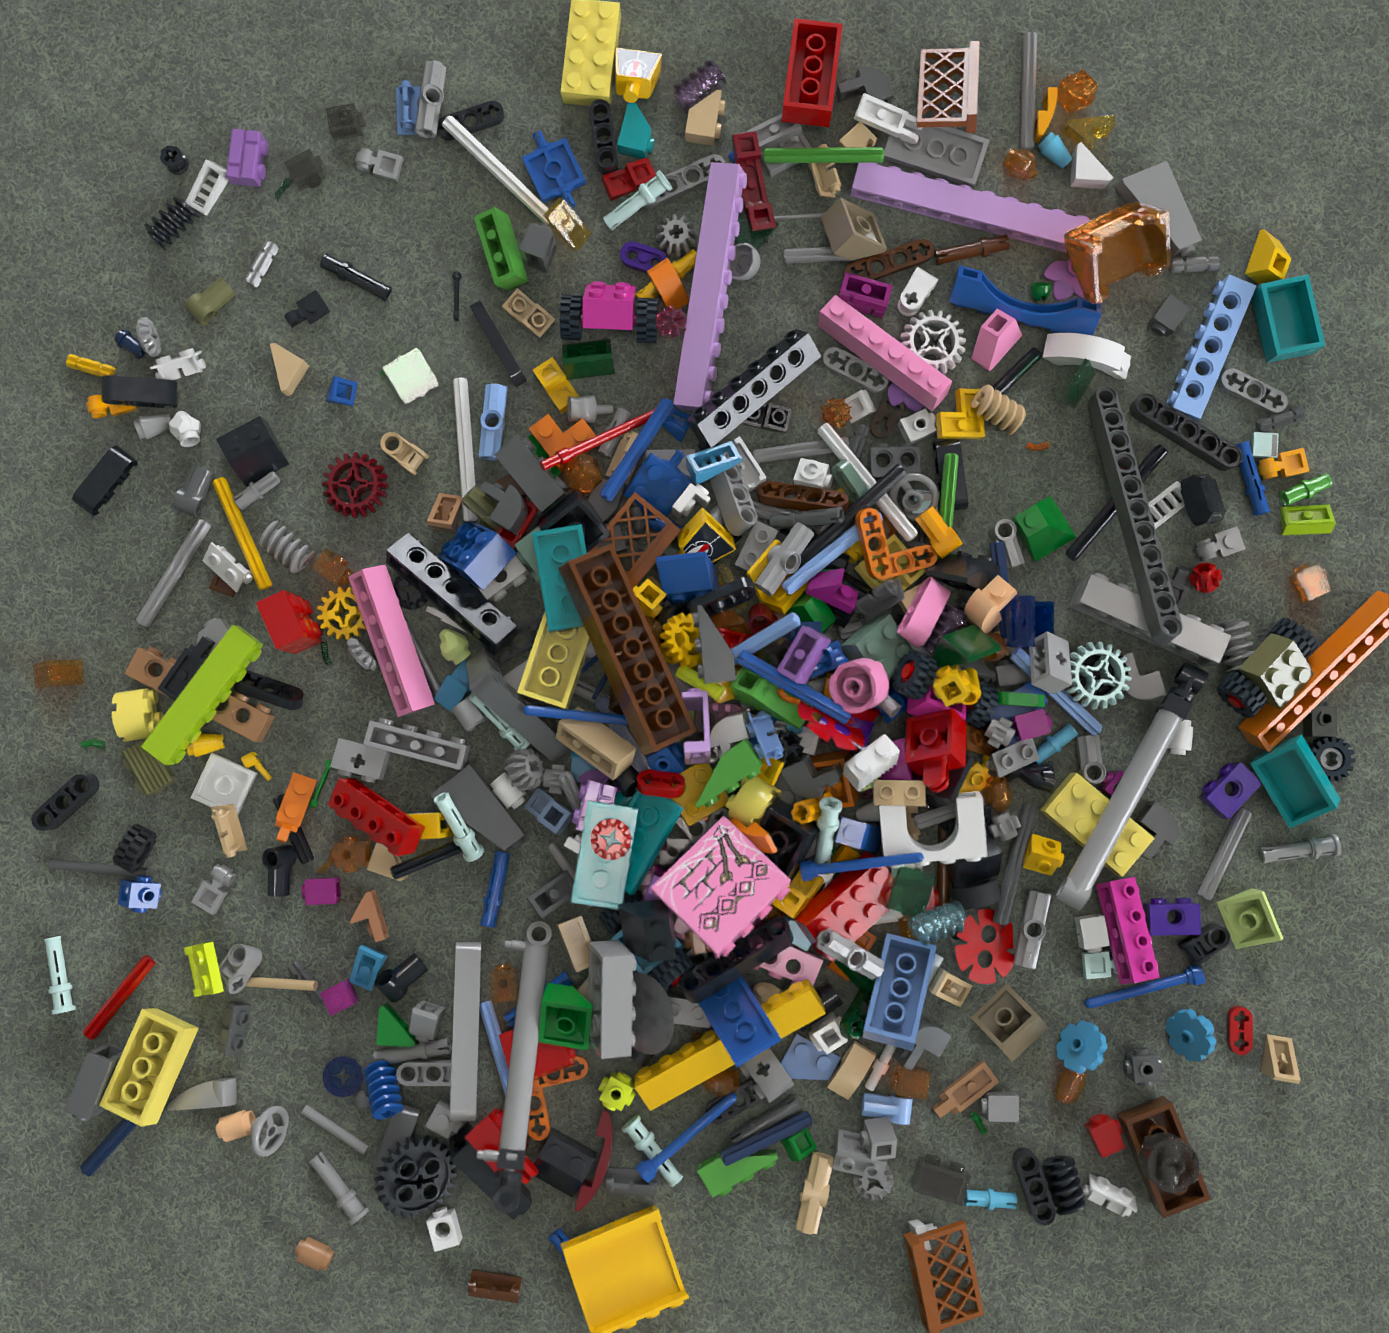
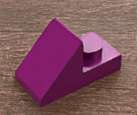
[806,568,858,614]

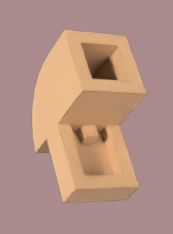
[964,575,1017,634]

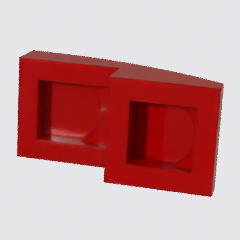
[601,157,656,201]

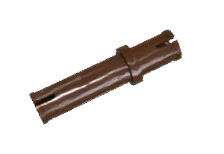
[934,234,1010,266]

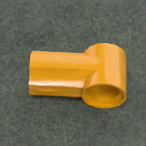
[915,506,963,559]
[791,792,833,825]

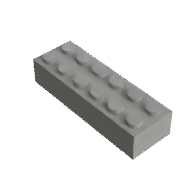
[1068,573,1231,667]

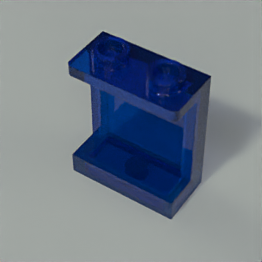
[1007,595,1054,651]

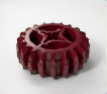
[322,452,389,519]

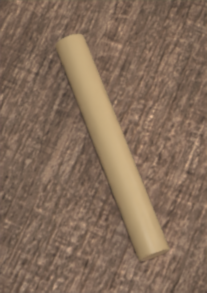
[246,977,318,991]

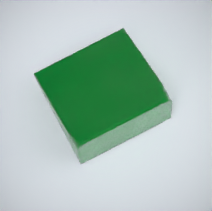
[781,1128,817,1161]

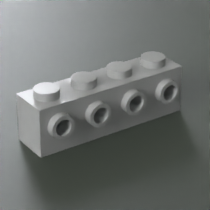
[363,717,471,770]

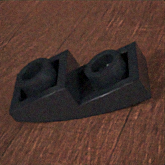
[741,403,792,433]

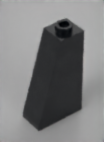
[449,1121,532,1220]

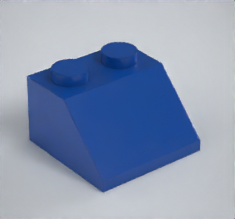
[656,551,718,604]

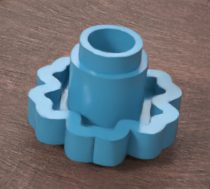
[1165,1009,1216,1062]
[1056,1020,1107,1074]

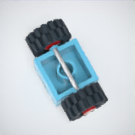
[598,892,695,993]

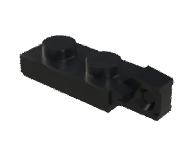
[158,636,215,701]

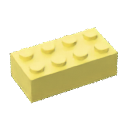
[561,0,621,107]
[517,612,591,709]
[1039,773,1155,877]
[99,1008,199,1127]

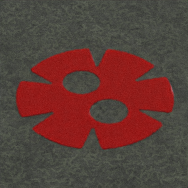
[798,701,865,750]
[955,909,1014,984]

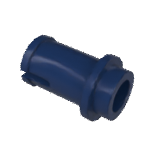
[114,330,146,359]

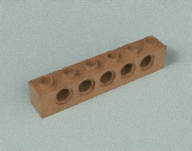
[124,646,276,743]

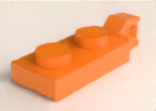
[274,772,317,843]

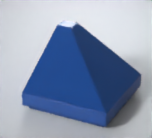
[325,376,358,406]
[663,408,691,442]

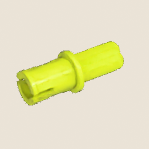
[675,666,725,701]

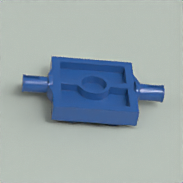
[522,131,586,209]
[623,449,692,517]

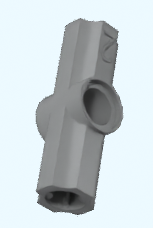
[414,60,446,138]
[754,522,814,596]
[1013,890,1051,969]
[817,928,884,980]

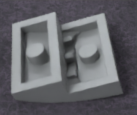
[748,113,812,177]

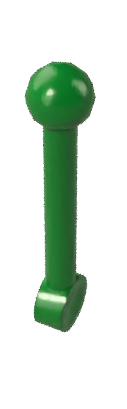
[308,759,333,808]

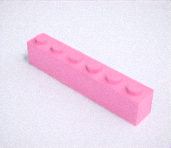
[817,295,952,412]
[348,565,435,717]

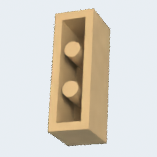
[556,706,636,780]

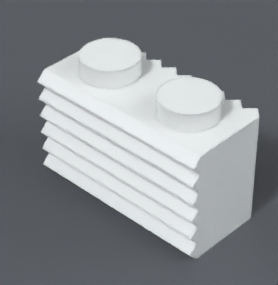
[843,734,900,791]

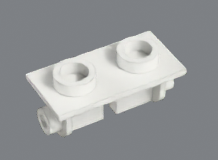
[150,348,206,380]
[203,542,253,592]
[1083,1173,1137,1217]

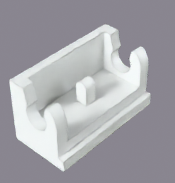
[724,436,766,492]

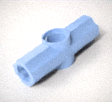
[479,383,508,461]

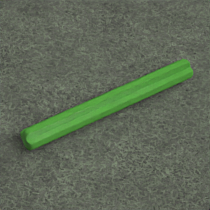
[763,147,884,163]
[936,453,959,562]

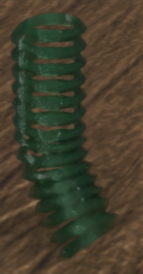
[273,178,292,200]
[320,641,332,666]

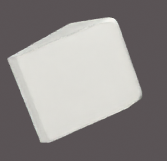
[841,390,877,423]

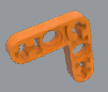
[855,508,937,580]
[527,1055,589,1141]

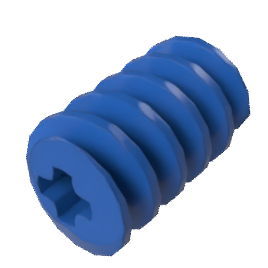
[364,1060,403,1120]

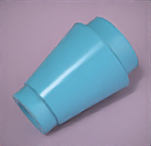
[1037,132,1073,169]

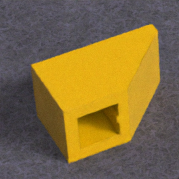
[1245,229,1291,284]

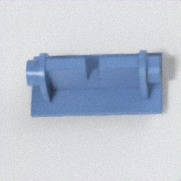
[396,80,420,135]
[746,711,784,766]

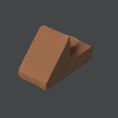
[349,889,389,942]

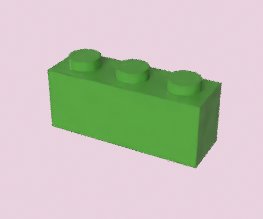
[474,207,529,291]

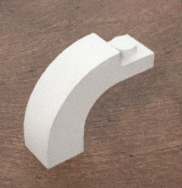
[1043,333,1131,380]

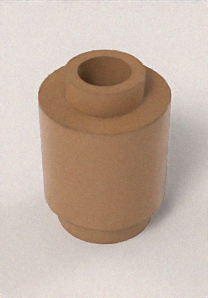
[294,1237,335,1271]

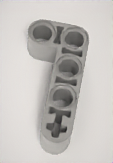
[452,660,528,731]

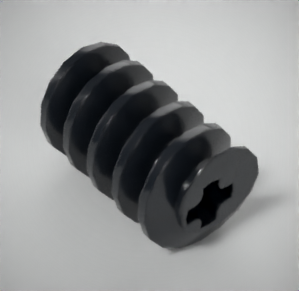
[144,196,200,251]
[1042,1155,1087,1215]

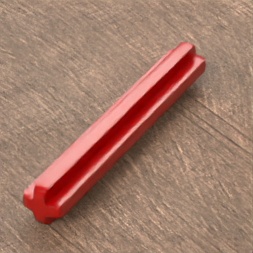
[83,955,156,1040]

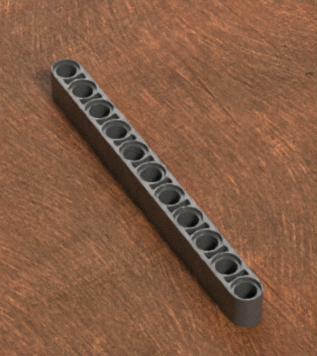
[1088,385,1183,645]

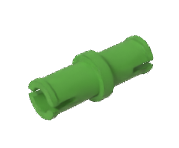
[1279,473,1332,506]

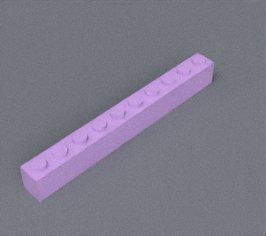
[673,162,747,411]
[850,163,1096,257]

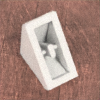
[1070,142,1114,189]

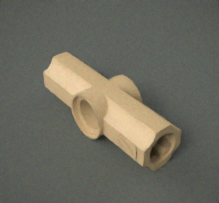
[795,1152,834,1235]

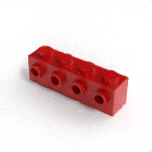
[327,778,425,856]

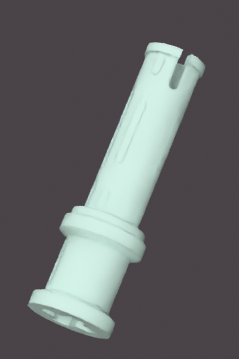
[603,170,672,231]
[469,693,530,751]
[434,792,485,862]
[814,797,843,864]
[44,936,76,1015]
[621,1115,683,1187]

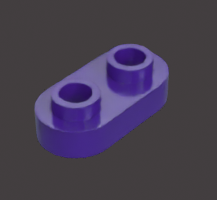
[620,241,667,274]

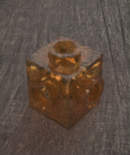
[1057,69,1099,114]
[331,836,371,872]

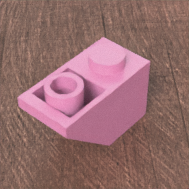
[971,309,1022,371]

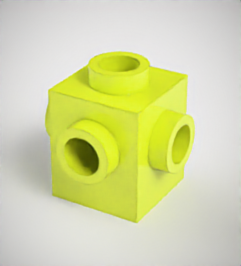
[598,1071,636,1111]

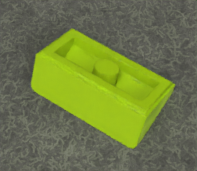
[1280,504,1336,535]

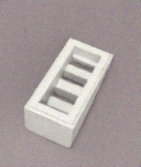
[186,159,229,216]
[1135,481,1185,529]

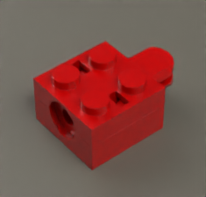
[905,708,966,792]
[465,1107,538,1184]

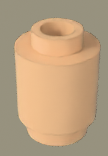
[216,1110,256,1142]

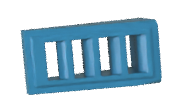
[686,441,742,484]

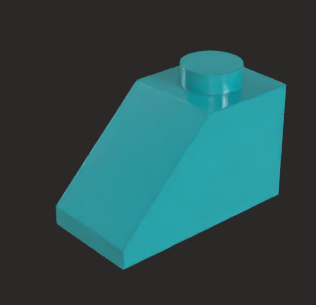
[617,103,655,159]

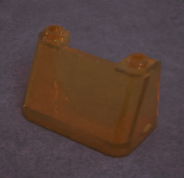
[1064,202,1171,304]

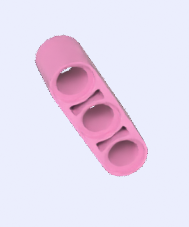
[897,576,951,648]

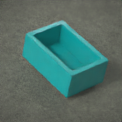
[1251,274,1326,363]
[1250,734,1341,829]

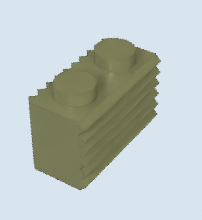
[122,739,178,796]

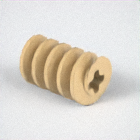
[971,385,1026,435]

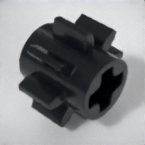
[778,730,804,762]

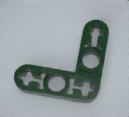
[834,959,876,1039]

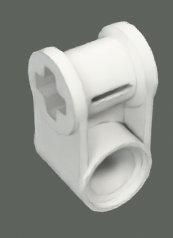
[898,267,939,317]

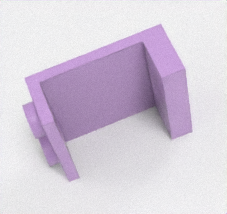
[682,688,711,765]

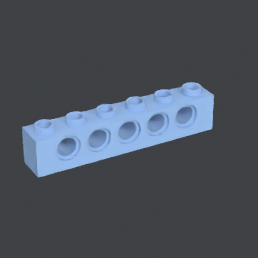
[1166,274,1256,422]

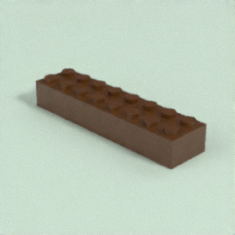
[558,544,697,755]

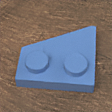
[780,1032,841,1080]

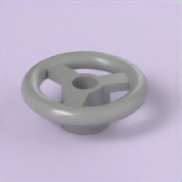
[889,473,939,521]
[251,1106,289,1157]

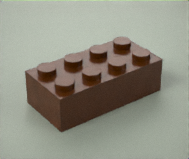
[1117,1096,1211,1218]

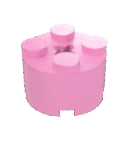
[829,658,889,713]

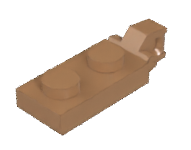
[932,1060,999,1118]

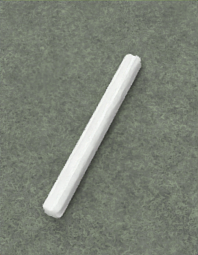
[442,116,555,224]
[453,378,478,522]
[818,423,917,541]

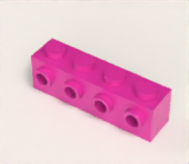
[1096,877,1160,984]

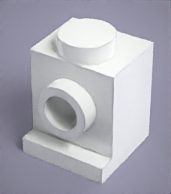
[897,408,937,444]

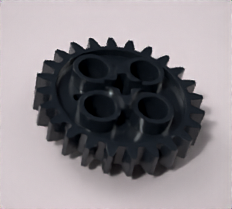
[374,1135,457,1220]

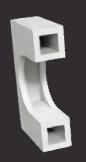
[878,791,987,868]

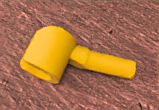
[241,752,273,781]

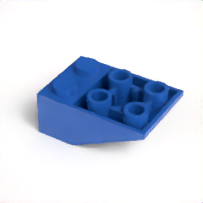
[438,521,517,590]

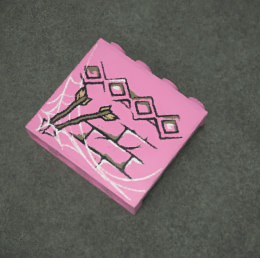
[651,816,791,958]

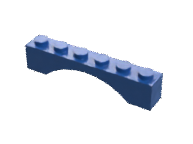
[949,265,1102,336]

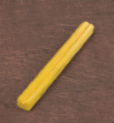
[212,477,272,590]

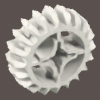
[900,310,966,375]

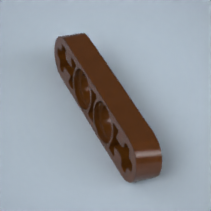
[843,239,934,280]
[757,481,850,512]

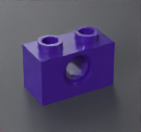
[1199,762,1262,819]
[1143,898,1201,936]

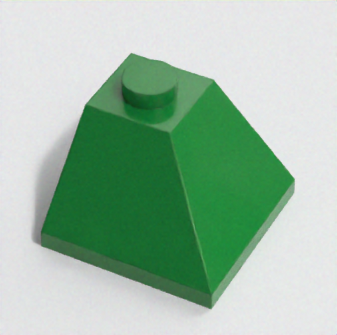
[1011,496,1076,562]
[538,983,593,1050]

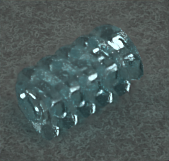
[908,900,966,946]

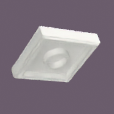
[191,753,258,815]

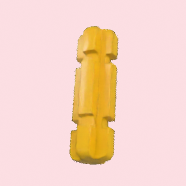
[66,354,115,376]

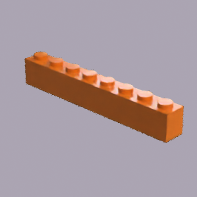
[1238,590,1389,753]

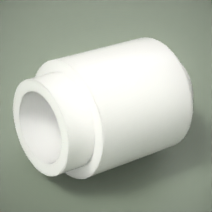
[1167,720,1194,755]
[490,772,526,810]

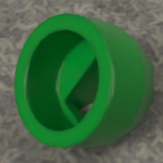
[1031,282,1051,301]

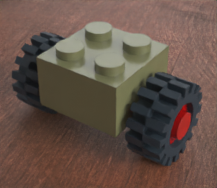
[1217,618,1318,718]

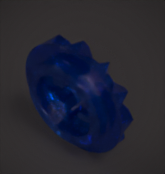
[323,1055,364,1097]

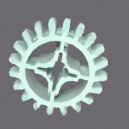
[1066,642,1132,709]

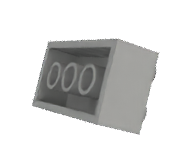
[588,940,636,1059]

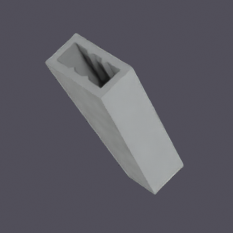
[1116,161,1202,257]

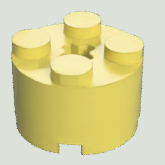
[112,688,163,742]
[726,775,782,827]

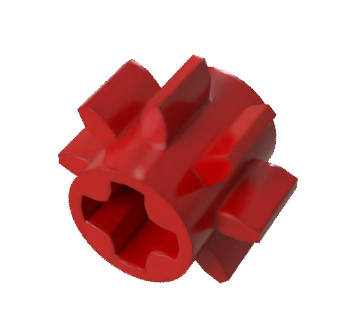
[1189,562,1223,593]

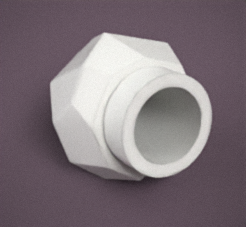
[169,411,201,447]

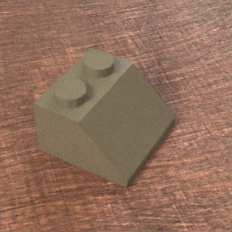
[821,197,887,261]
[971,983,1049,1062]

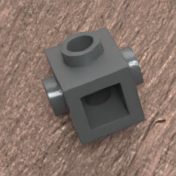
[1123,1047,1163,1086]

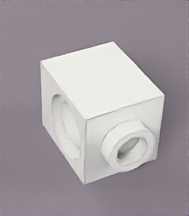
[1074,913,1110,953]
[427,1206,463,1252]

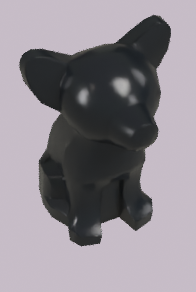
[1000,761,1055,793]

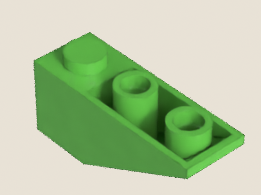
[730,666,812,730]
[696,738,764,808]
[697,1149,778,1198]

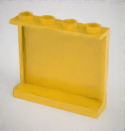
[560,1205,689,1333]

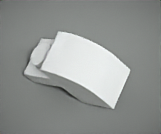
[710,710,751,758]

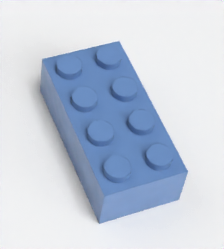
[863,933,937,1051]

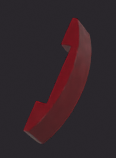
[732,131,776,232]
[574,1106,613,1211]

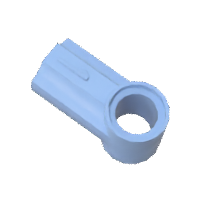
[861,1092,913,1125]

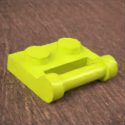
[184,942,224,997]

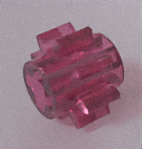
[656,305,687,338]

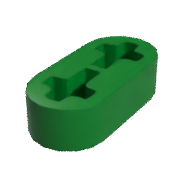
[997,692,1045,708]

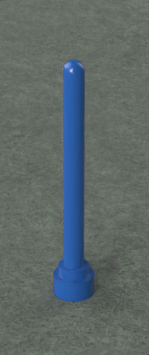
[523,705,630,728]
[800,852,924,882]
[1085,965,1205,1008]
[635,1093,737,1183]

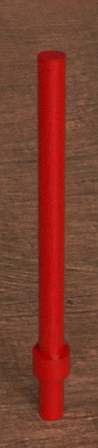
[540,409,655,471]

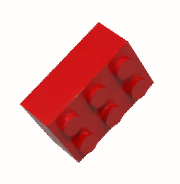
[256,590,323,654]

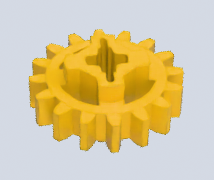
[317,587,367,640]
[660,613,702,668]

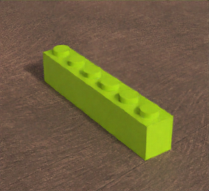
[141,624,264,765]

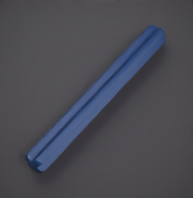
[600,398,674,502]
[736,650,851,724]

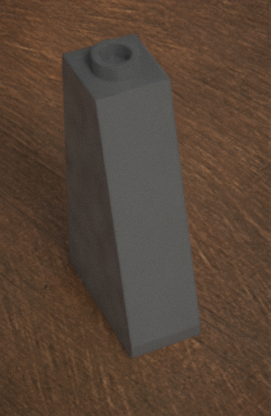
[430,764,527,851]

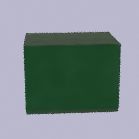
[562,339,615,380]
[932,624,1001,668]

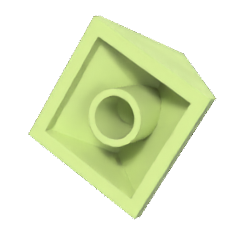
[1216,888,1283,949]

